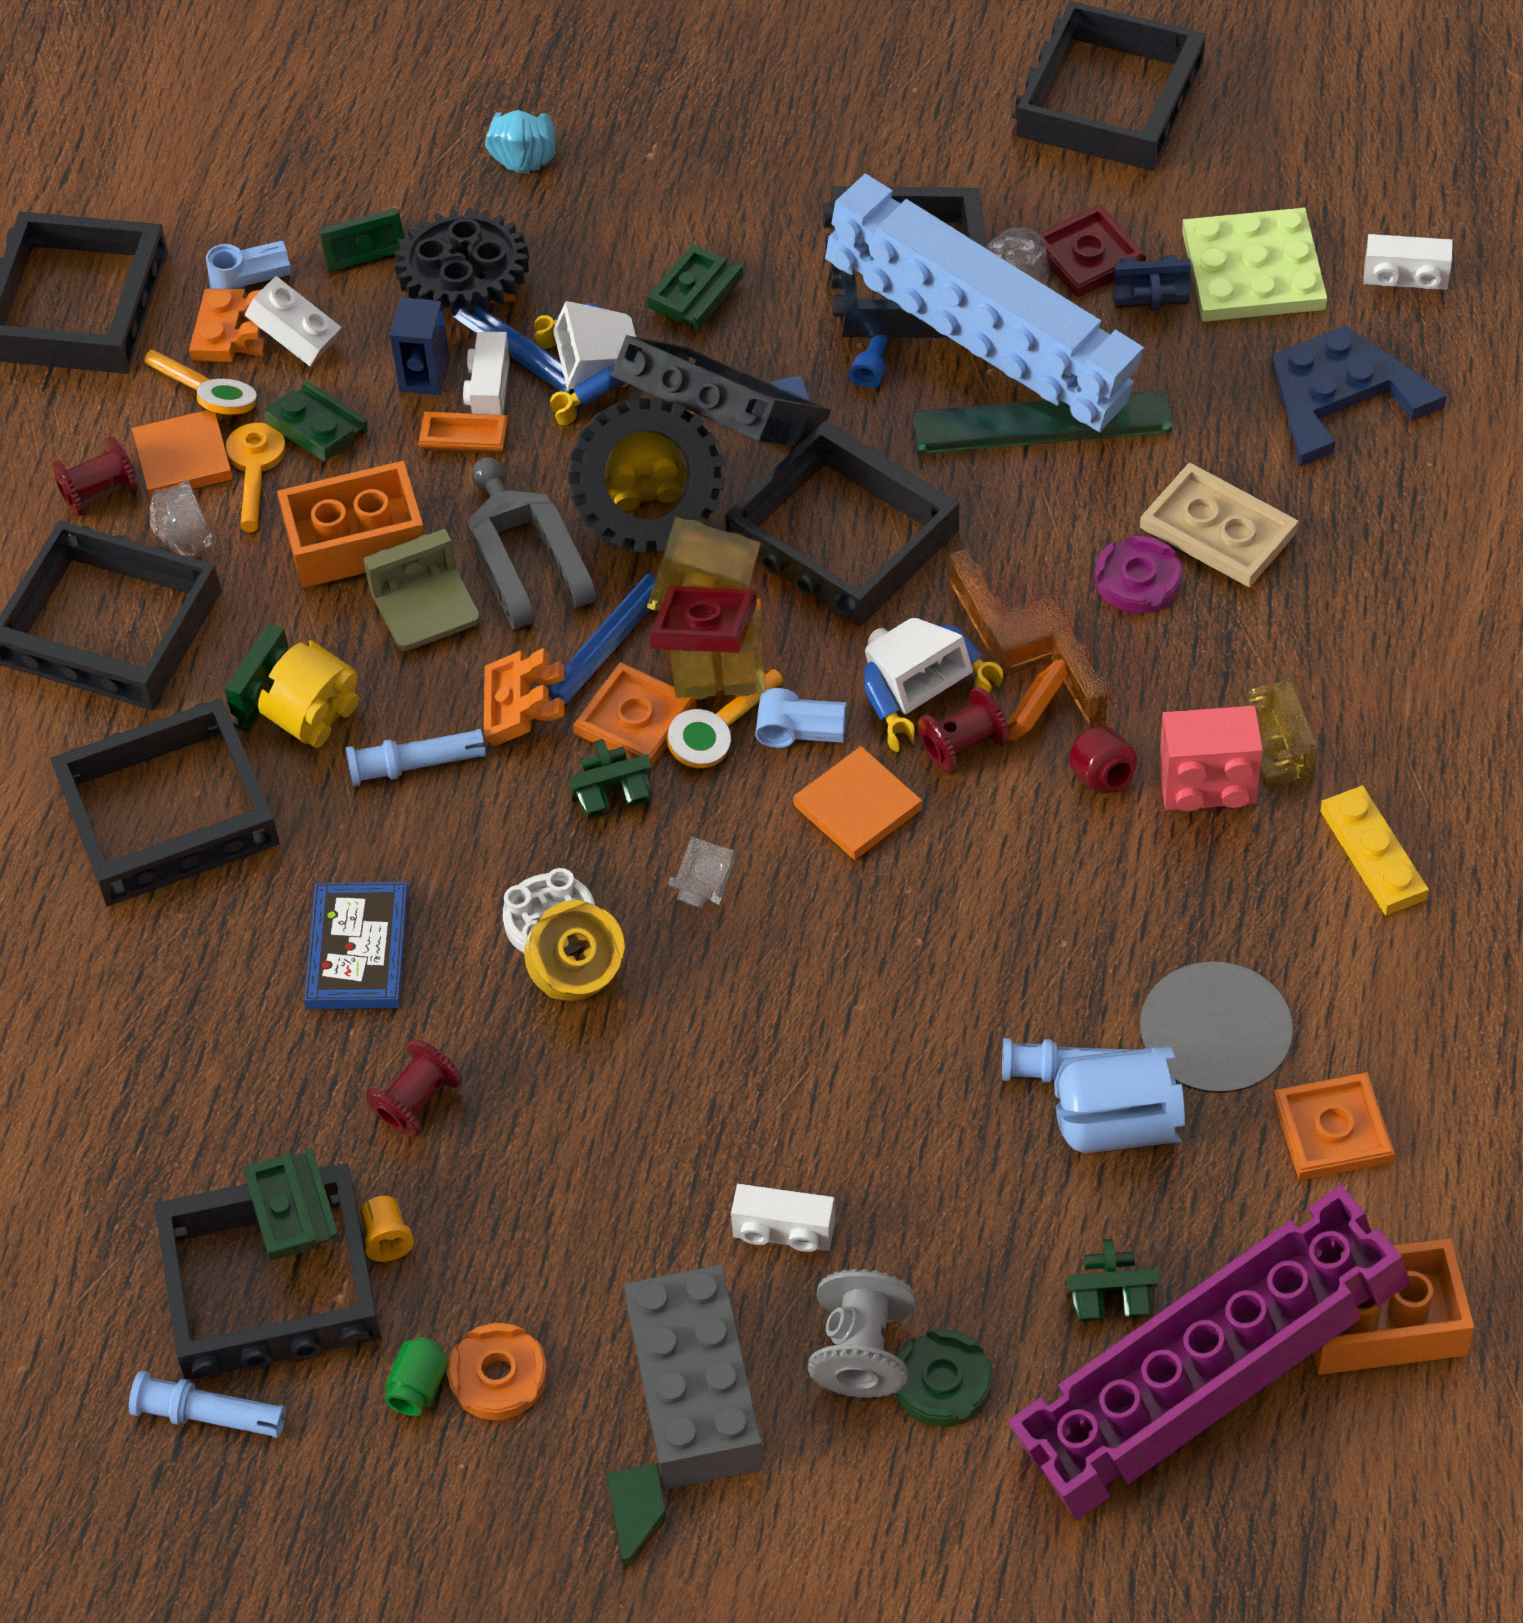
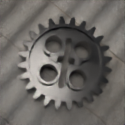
[395,208,529,316]

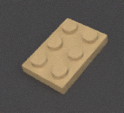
[1140,462,1299,588]

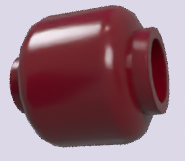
[1069,726,1137,794]

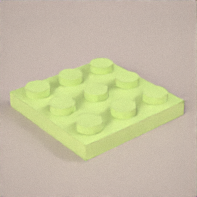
[1182,208,1327,322]

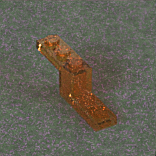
[950,549,1111,726]

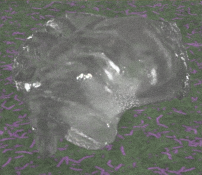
[987,228,1051,286]
[150,479,213,558]

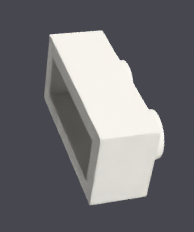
[1363,234,1452,290]
[245,276,342,367]
[463,332,510,415]
[731,1184,835,1252]

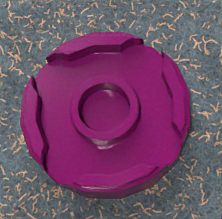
[1095,535,1183,614]

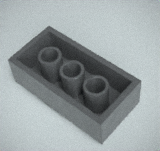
[624,1264,764,1490]

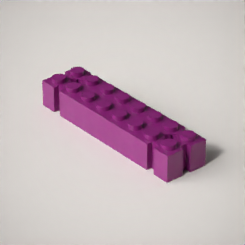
[1007,1185,1411,1521]

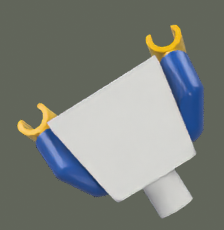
[534,301,636,425]
[863,618,1003,752]

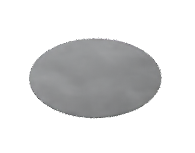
[1140,962,1293,1091]

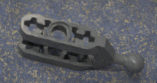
[466,457,596,630]

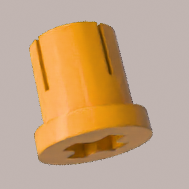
[360,1196,414,1262]

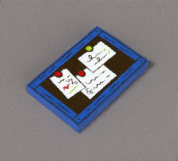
[304,882,409,1009]

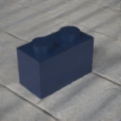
[390,298,450,395]

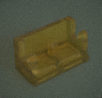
[1242,677,1318,785]

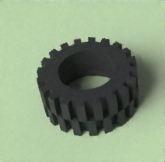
[567,398,725,552]

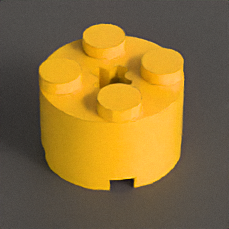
[604,431,688,512]
[258,640,360,748]
[524,900,625,1001]

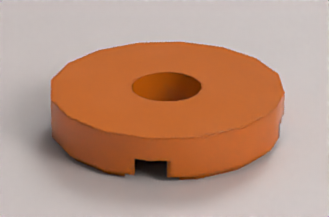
[447,1323,548,1421]

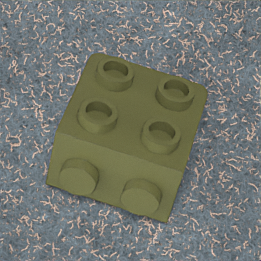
[363,529,480,651]

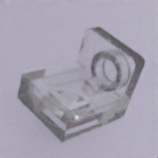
[667,837,738,909]

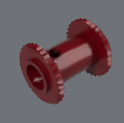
[53,437,138,516]
[918,687,1009,773]
[366,1039,462,1137]

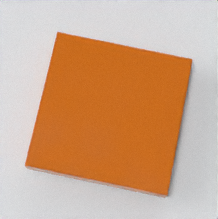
[132,410,233,499]
[573,662,697,768]
[793,746,922,861]
[1273,1072,1395,1181]

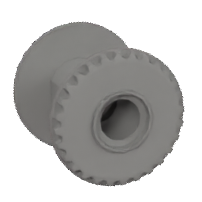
[808,1269,916,1398]

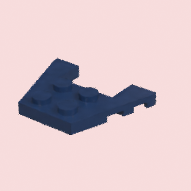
[1271,325,1446,466]

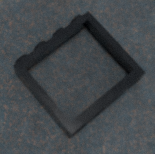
[1012,1,1206,171]
[822,186,988,338]
[0,211,168,374]
[611,335,831,447]
[725,421,959,627]
[0,520,221,711]
[50,698,280,907]
[154,1162,382,1380]

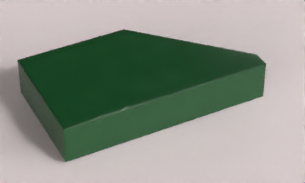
[606,1464,666,1567]

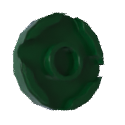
[895,1329,993,1427]

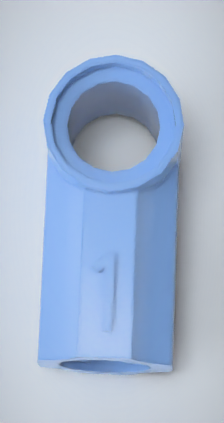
[206,241,291,289]
[755,688,847,748]

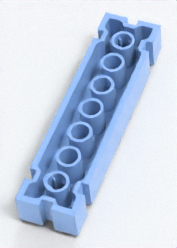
[825,173,1144,433]

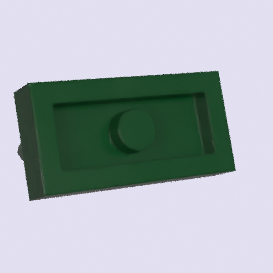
[317,208,405,272]

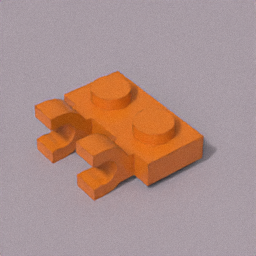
[189,289,267,362]
[484,648,564,746]

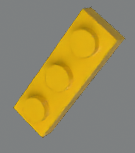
[1320,785,1429,916]

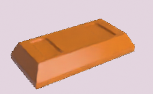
[418,412,508,453]
[1007,659,1068,741]

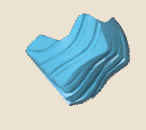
[485,110,556,173]

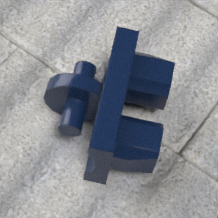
[1114,255,1191,310]

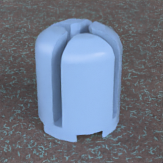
[1054,1046,1185,1154]

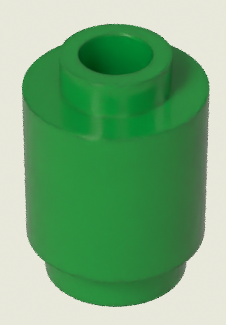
[384,1337,449,1416]

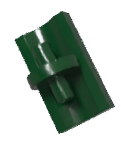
[568,739,652,819]
[1064,1239,1159,1322]

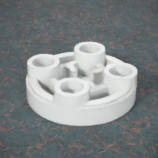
[503,868,595,956]

